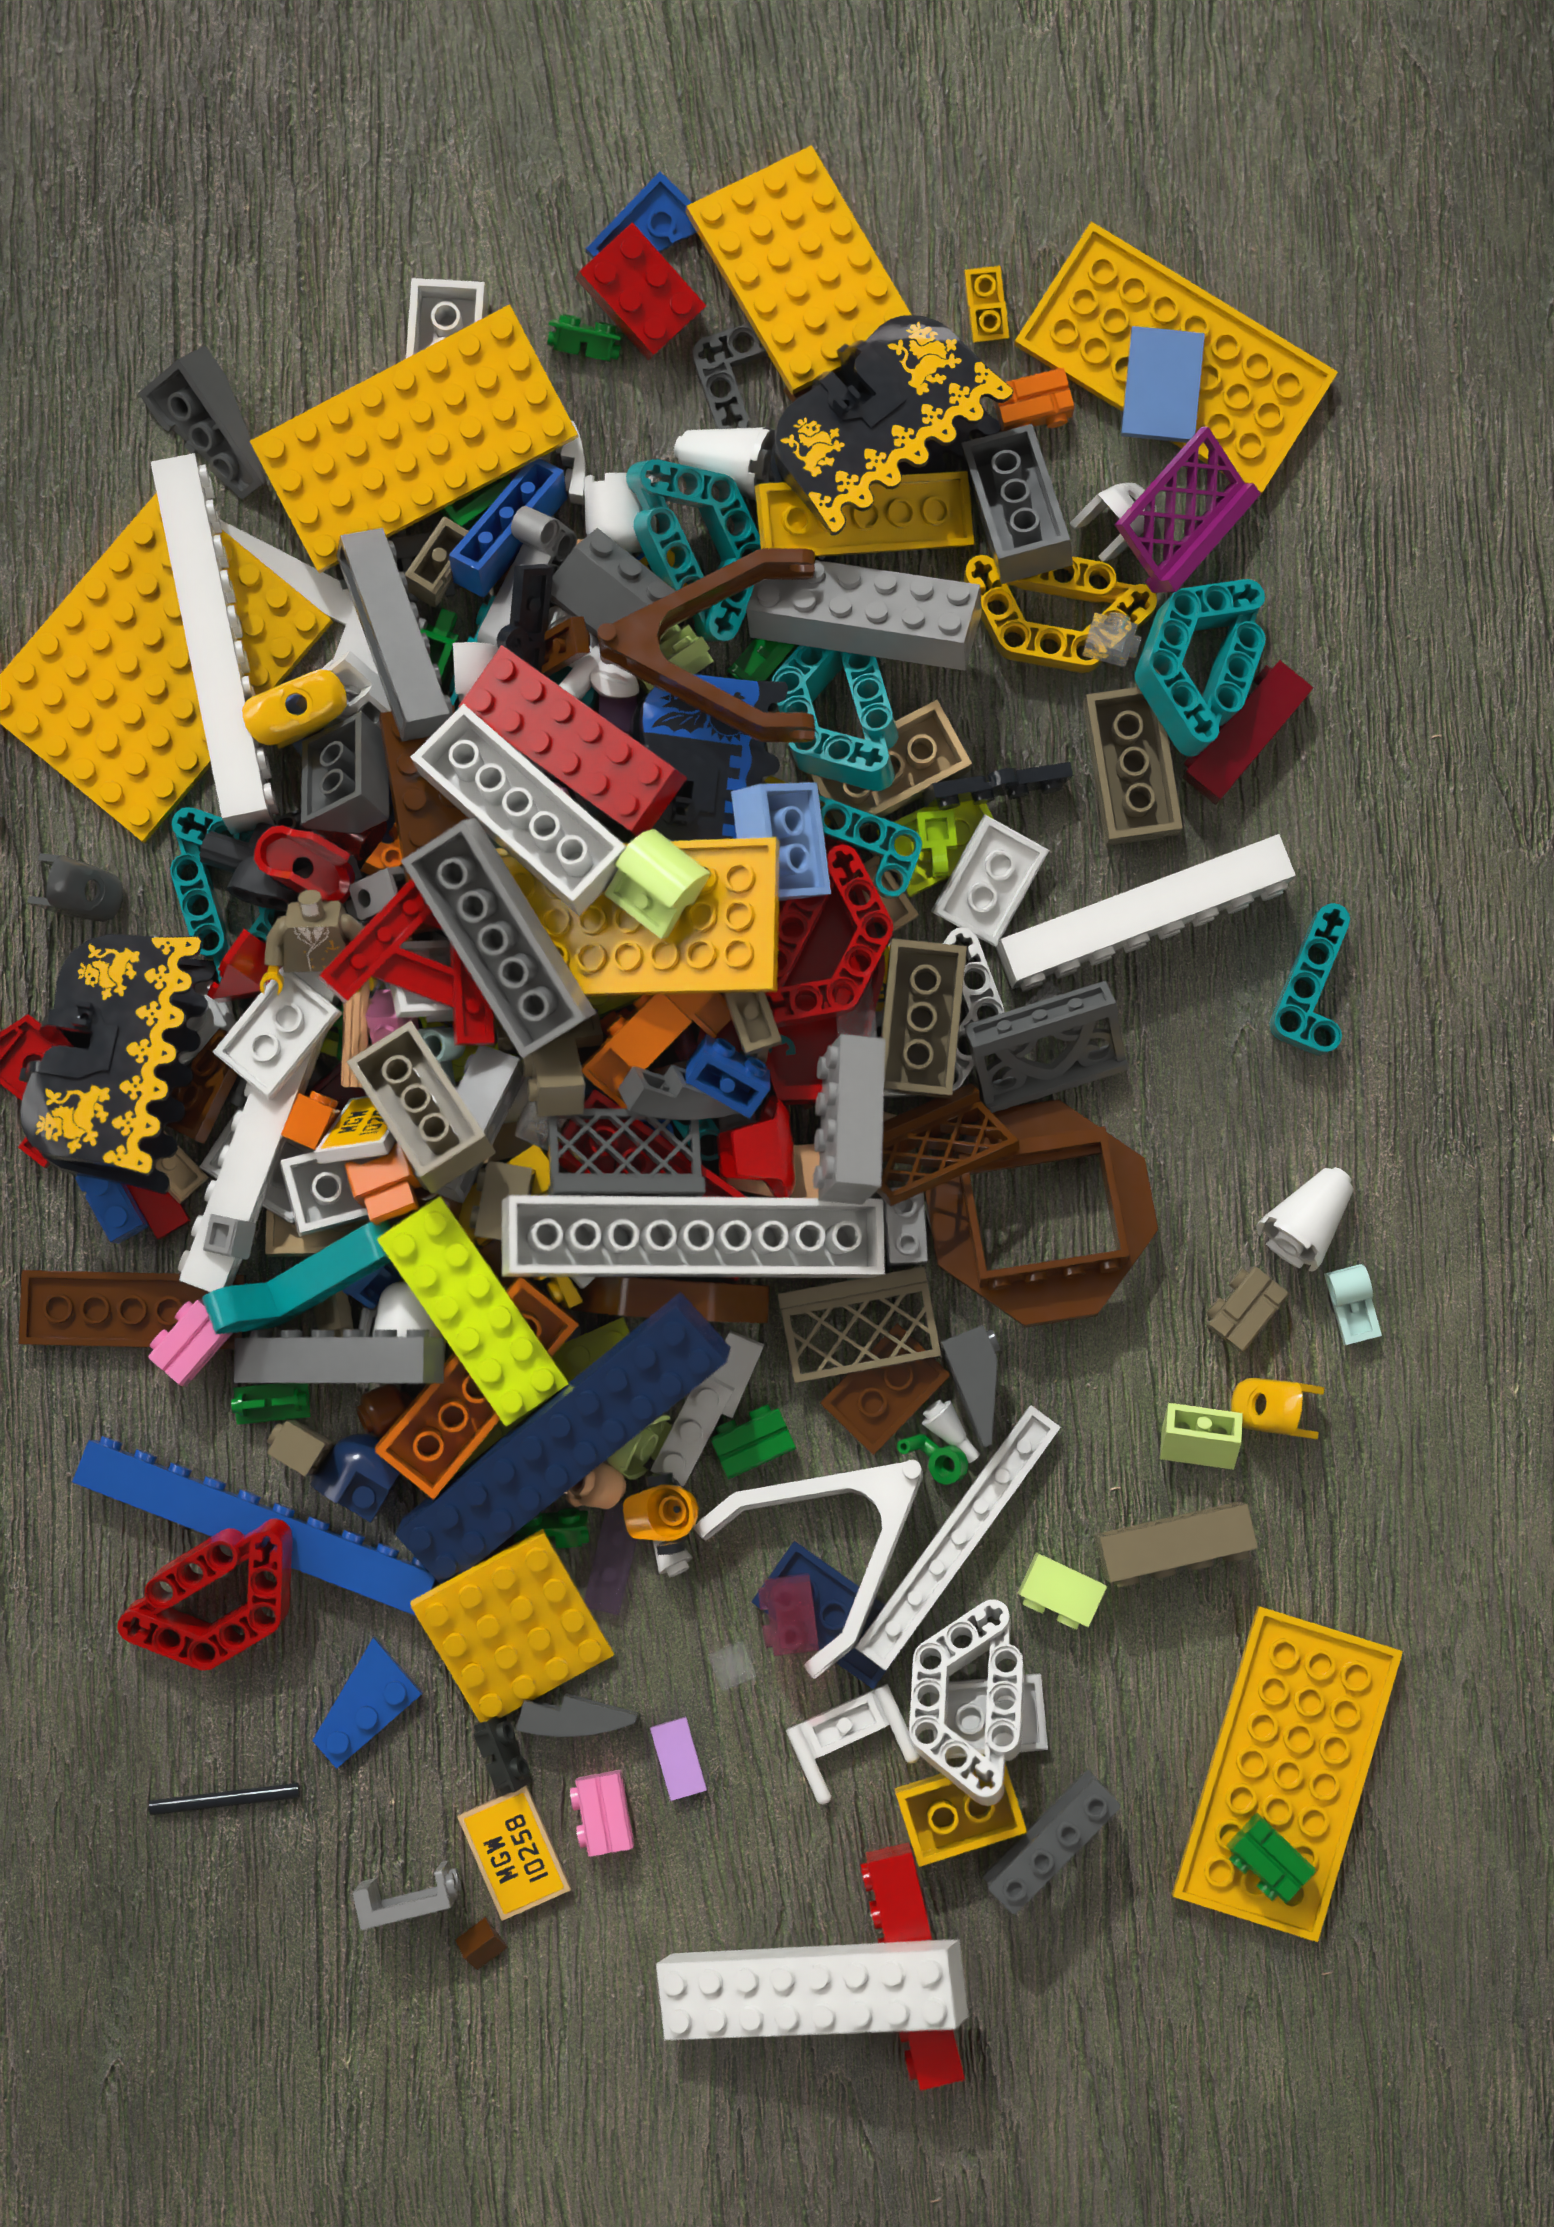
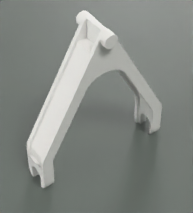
[693,1460,924,1679]

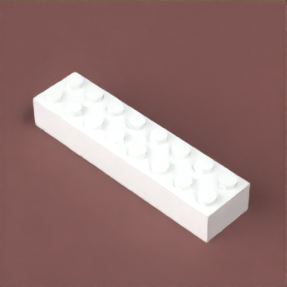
[996,834,1296,992]
[656,1939,968,2040]

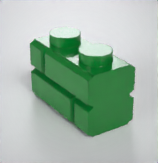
[710,1404,797,1479]
[1227,1813,1317,1903]

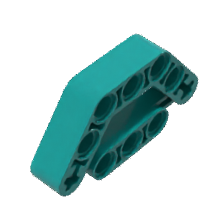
[626,459,761,642]
[1135,579,1266,757]
[772,645,899,791]
[170,807,288,983]

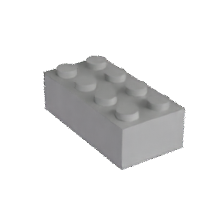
[813,1034,885,1205]

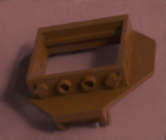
[925,1099,1158,1328]

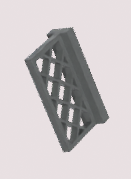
[547,1108,705,1197]

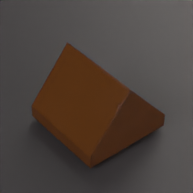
[455,1916,508,1970]

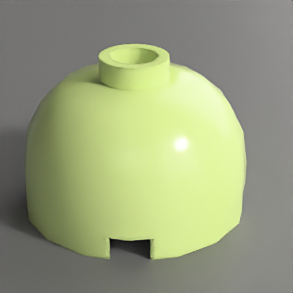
[606,1413,672,1480]

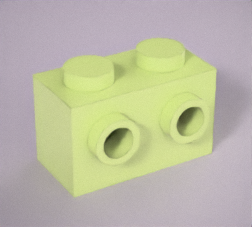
[1160,1403,1243,1470]
[1018,1552,1107,1630]

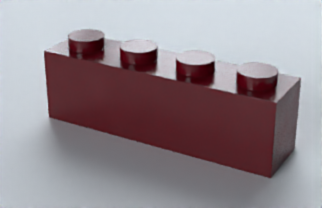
[1182,660,1314,805]

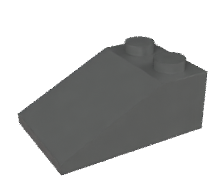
[939,1325,1001,1447]

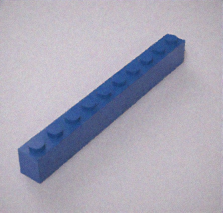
[72,1436,437,1616]

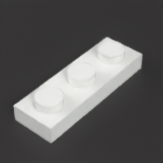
[650,1376,735,1486]

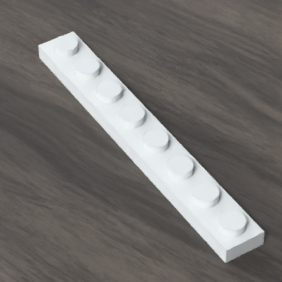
[854,1405,1061,1670]

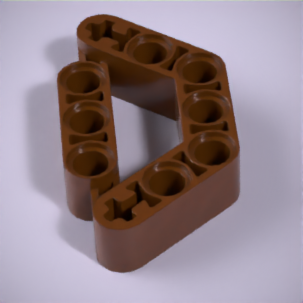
[571,1277,770,1323]

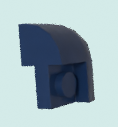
[310,1434,403,1523]

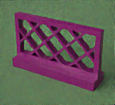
[1115,427,1261,593]

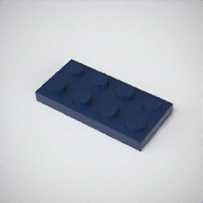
[751,1540,913,1689]

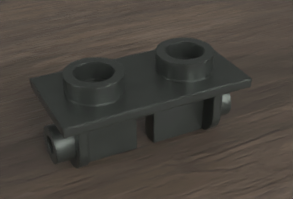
[473,1716,532,1796]

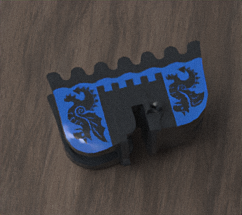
[626,674,788,843]

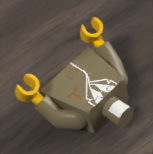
[260,890,378,995]

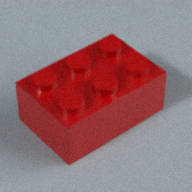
[575,222,706,361]

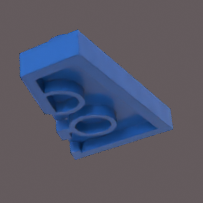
[585,171,697,259]
[312,1637,423,1769]

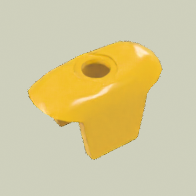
[242,669,347,749]
[1231,1378,1325,1439]

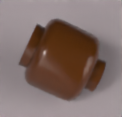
[356,1383,412,1438]

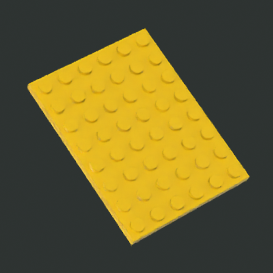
[0,492,333,844]

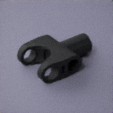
[199,823,311,911]

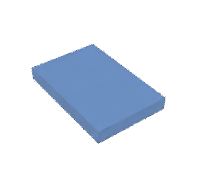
[1121,326,1205,443]

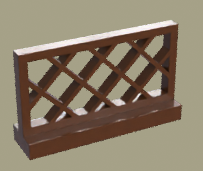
[876,1083,1020,1207]

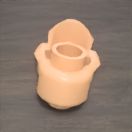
[564,1460,626,1509]

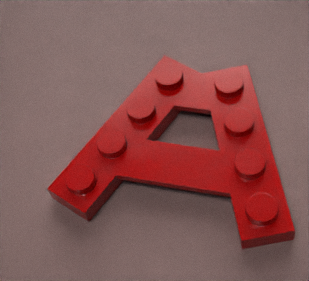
[317,878,495,1046]

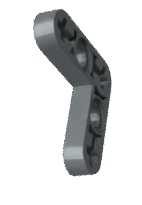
[693,323,768,429]

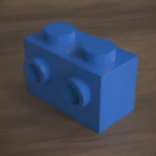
[685,1034,770,1119]

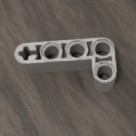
[477,506,577,646]

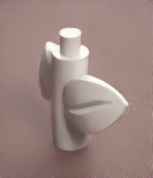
[559,633,639,700]

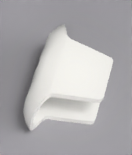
[1070,483,1157,562]

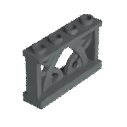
[963,981,1129,1113]
[982,1769,1121,1914]

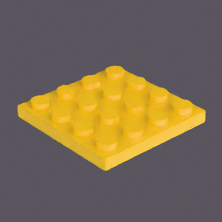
[410,1529,614,1723]

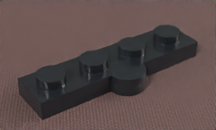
[496,564,553,673]
[922,762,1074,810]

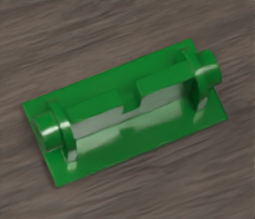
[547,314,625,362]
[231,1383,311,1425]
[514,1508,589,1548]

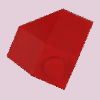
[207,929,282,1003]

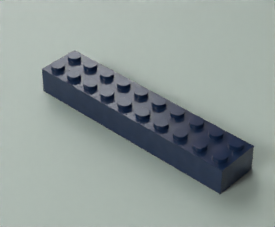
[395,1292,731,1584]

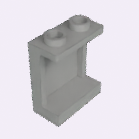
[883,1187,928,1267]
[352,1860,462,1930]

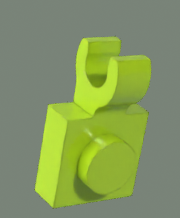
[916,809,957,878]

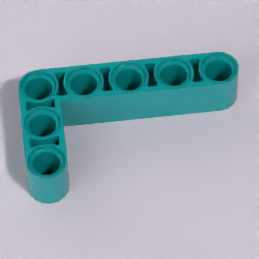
[202,1220,391,1334]

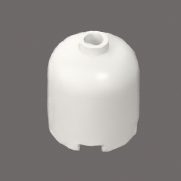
[584,473,657,555]
[372,1282,446,1358]

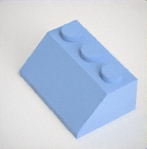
[731,782,831,901]

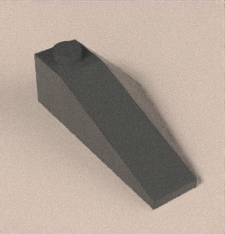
[138,345,267,500]

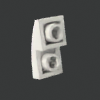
[556,421,587,505]
[711,1330,764,1418]

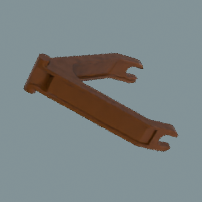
[597,548,815,743]

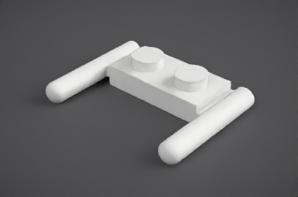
[785,1684,920,1804]

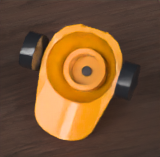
[623,1472,699,1555]

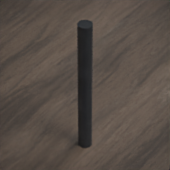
[149,1783,300,1815]

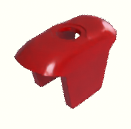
[254,826,355,904]
[716,1095,796,1198]

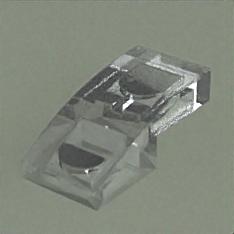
[834,978,877,1038]

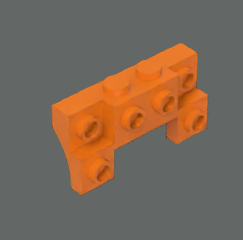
[581,993,732,1109]

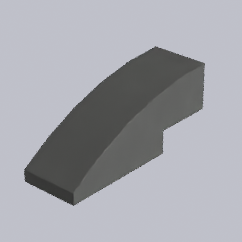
[618,1065,739,1120]
[516,1693,638,1737]

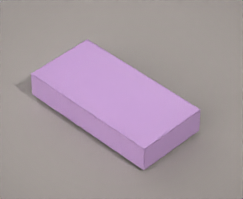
[650,1717,707,1801]

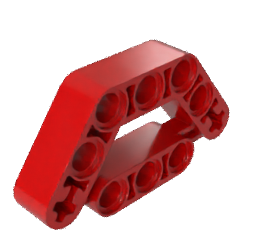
[764,845,893,1028]
[117,1519,292,1671]

